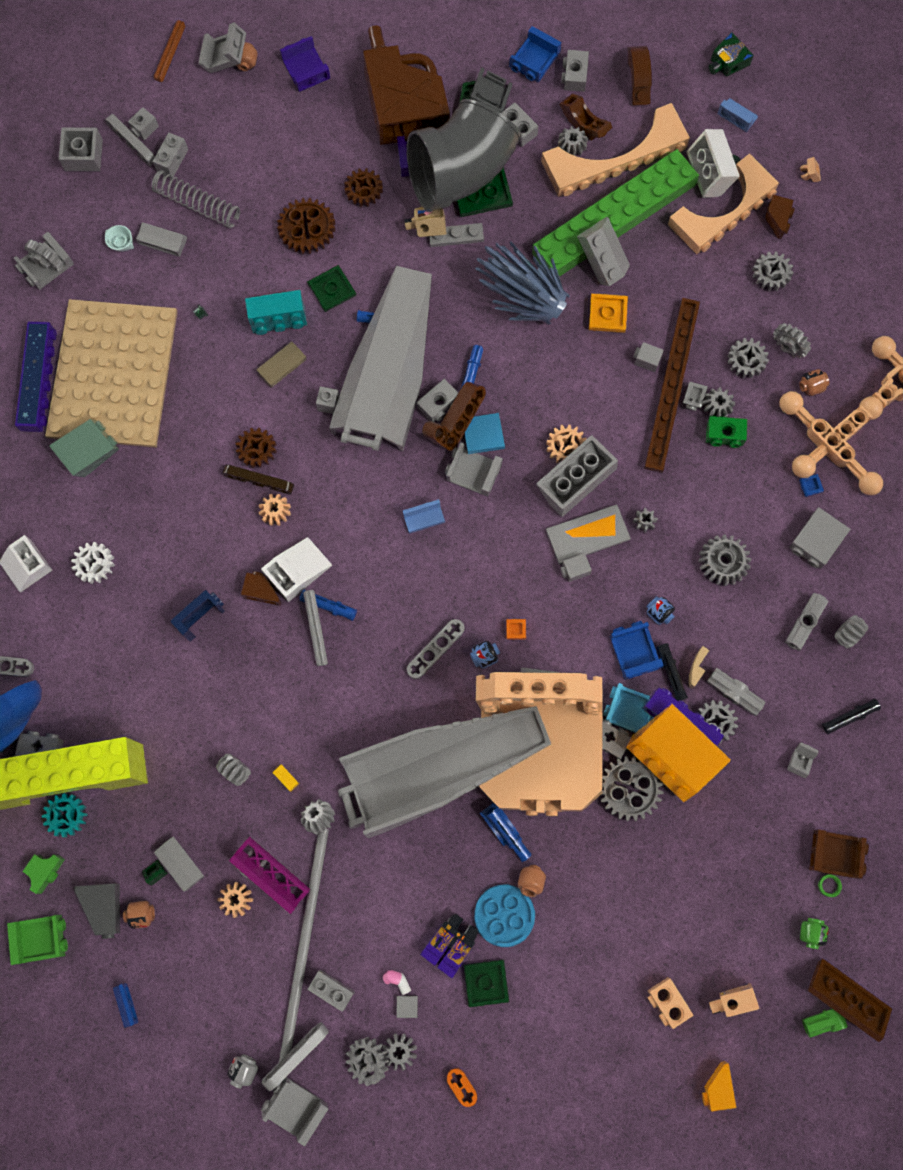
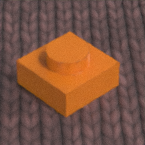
[506,619,526,640]

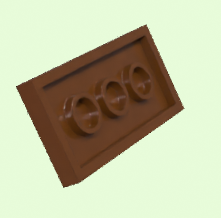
[808,958,892,1042]

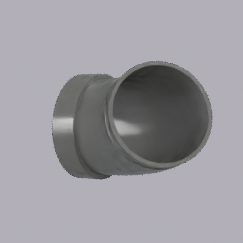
[407,99,522,212]

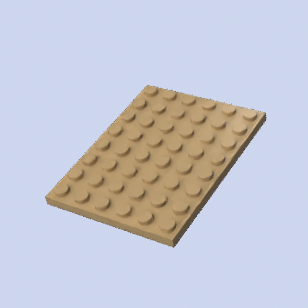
[45,299,177,448]

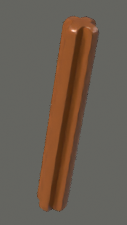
[154,20,186,82]

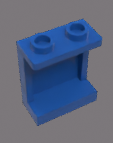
[509,26,561,83]
[610,621,664,680]

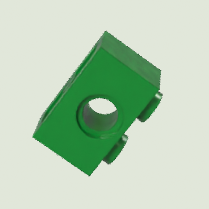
[706,416,747,448]

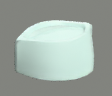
[105,225,134,252]

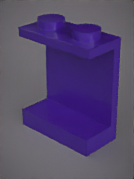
[280,36,330,92]

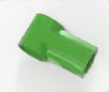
[802,1009,848,1038]

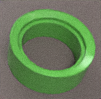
[818,875,842,897]

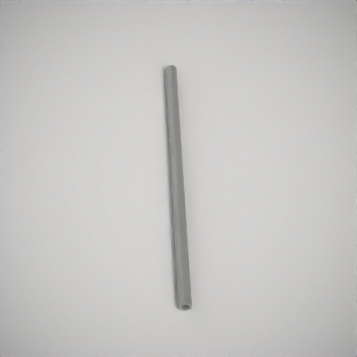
[273,829,329,1094]

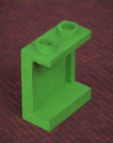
[7,915,68,965]

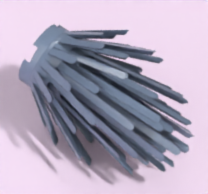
[475,241,570,325]

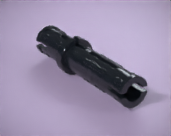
[656,643,688,701]
[822,698,881,735]

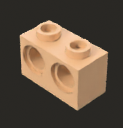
[647,977,694,1029]

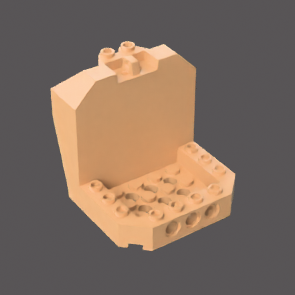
[476,672,603,816]

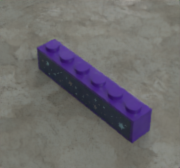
[15,321,57,432]

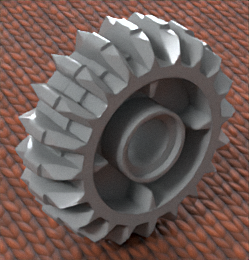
[699,534,751,586]

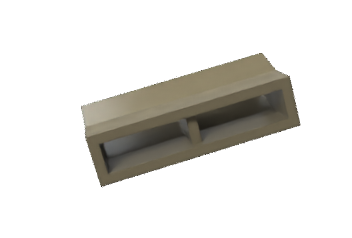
[257,342,306,388]

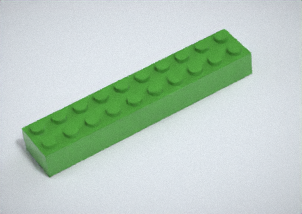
[532,149,699,277]

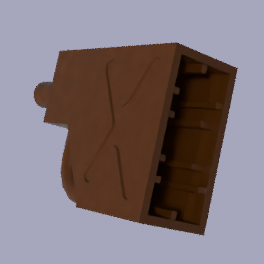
[363,25,450,145]

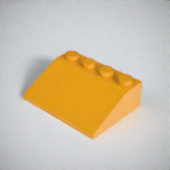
[626,704,731,802]

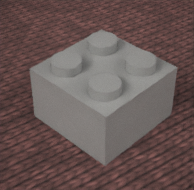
[59,128,103,171]

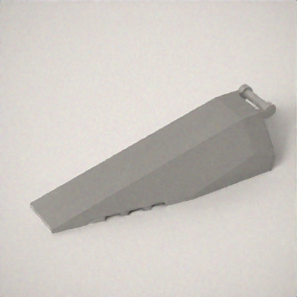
[329,266,432,451]
[338,706,551,838]

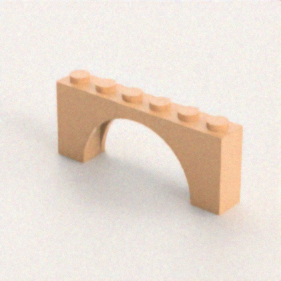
[668,153,779,254]

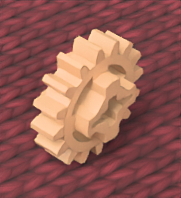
[546,425,587,463]

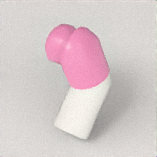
[383,970,411,995]

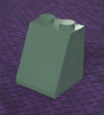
[50,419,119,477]

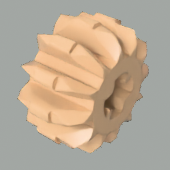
[259,494,291,526]
[218,882,253,918]

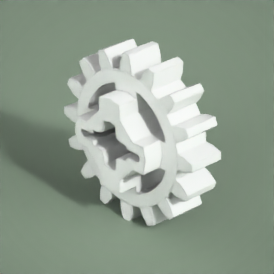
[71,542,115,584]

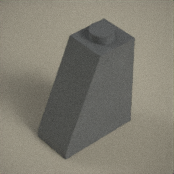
[74,884,120,939]

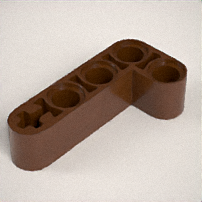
[422,382,486,451]

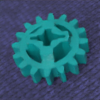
[42,793,88,838]

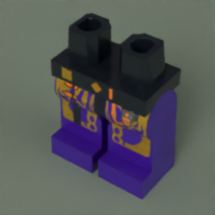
[420,913,479,978]

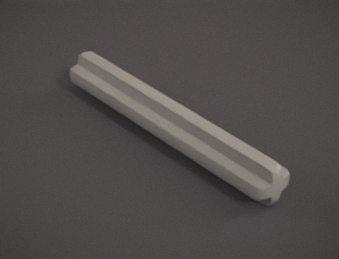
[303,590,328,666]

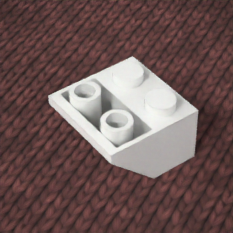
[0,535,52,592]

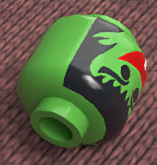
[800,918,829,950]

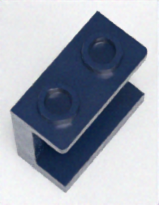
[170,590,225,642]

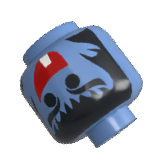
[646,596,675,625]
[470,640,500,669]

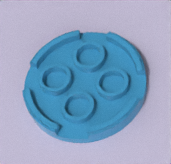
[474,885,535,947]

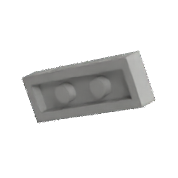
[429,223,484,247]

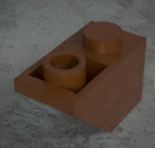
[765,195,795,239]

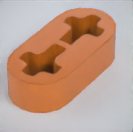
[447,1068,477,1107]

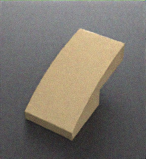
[689,646,709,689]

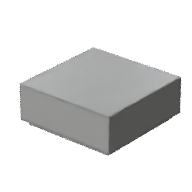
[397,996,418,1018]

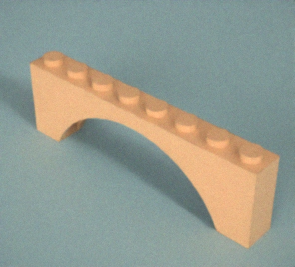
[541,103,690,197]

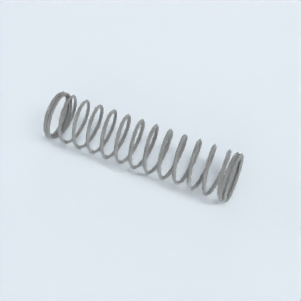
[152,170,240,228]

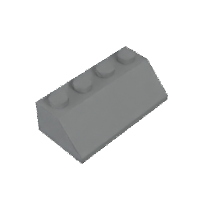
[536,435,618,517]

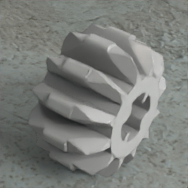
[558,125,588,156]
[702,387,735,417]
[835,615,868,648]
[216,754,251,786]
[300,799,335,835]
[382,1033,417,1071]

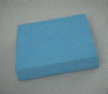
[464,413,505,454]

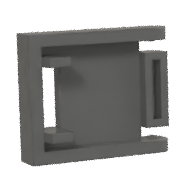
[469,67,513,113]

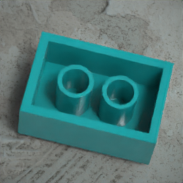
[245,290,307,335]

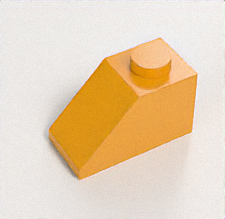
[702,1061,736,1112]

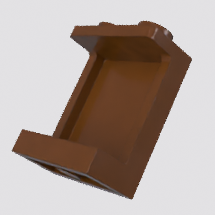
[809,829,869,879]

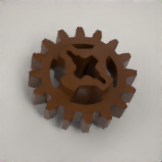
[344,168,383,207]
[236,427,277,468]

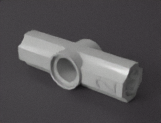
[785,593,828,651]
[707,668,766,716]

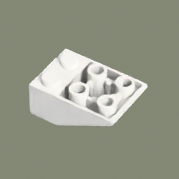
[261,537,332,602]

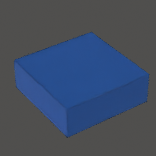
[799,474,824,497]

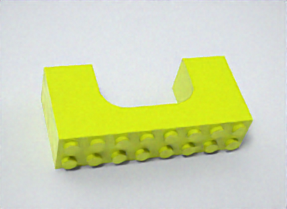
[0,737,148,810]

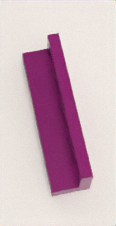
[229,836,310,914]

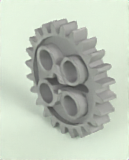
[601,756,664,822]

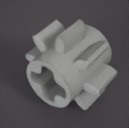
[633,508,658,533]

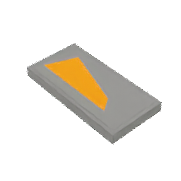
[546,505,631,565]

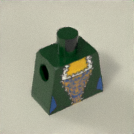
[708,32,754,77]

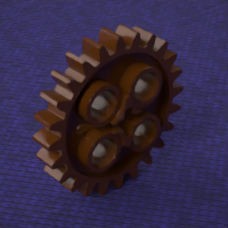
[277,197,336,254]

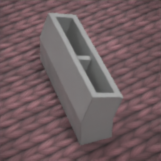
[136,222,187,257]
[154,836,204,892]

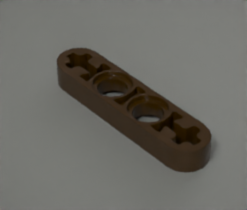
[222,465,294,495]

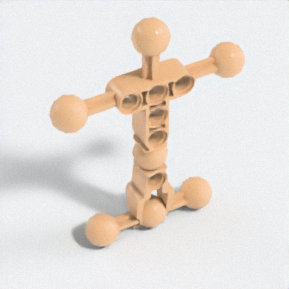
[779,336,903,495]

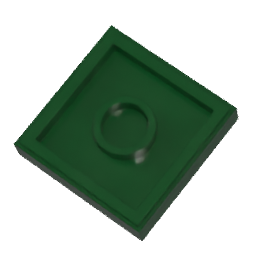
[307,265,357,312]
[464,960,509,1007]

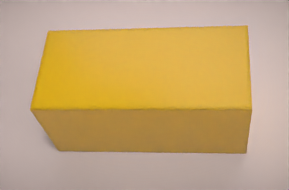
[272,764,300,792]

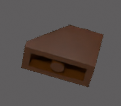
[241,571,282,606]

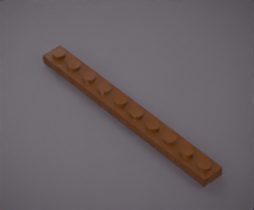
[644,298,700,473]

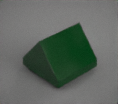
[142,859,168,886]

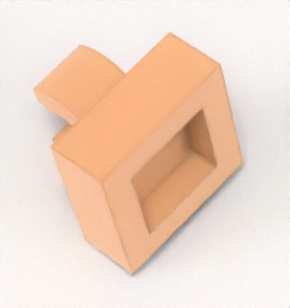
[800,157,821,182]

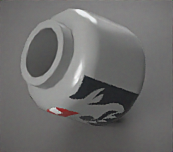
[227,1054,258,1089]

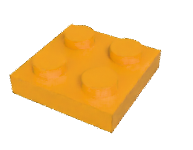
[589,293,628,333]

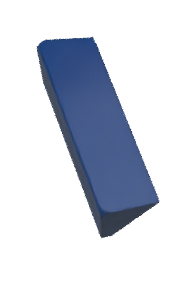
[113,983,139,1028]

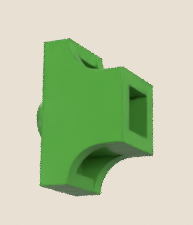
[23,854,65,894]

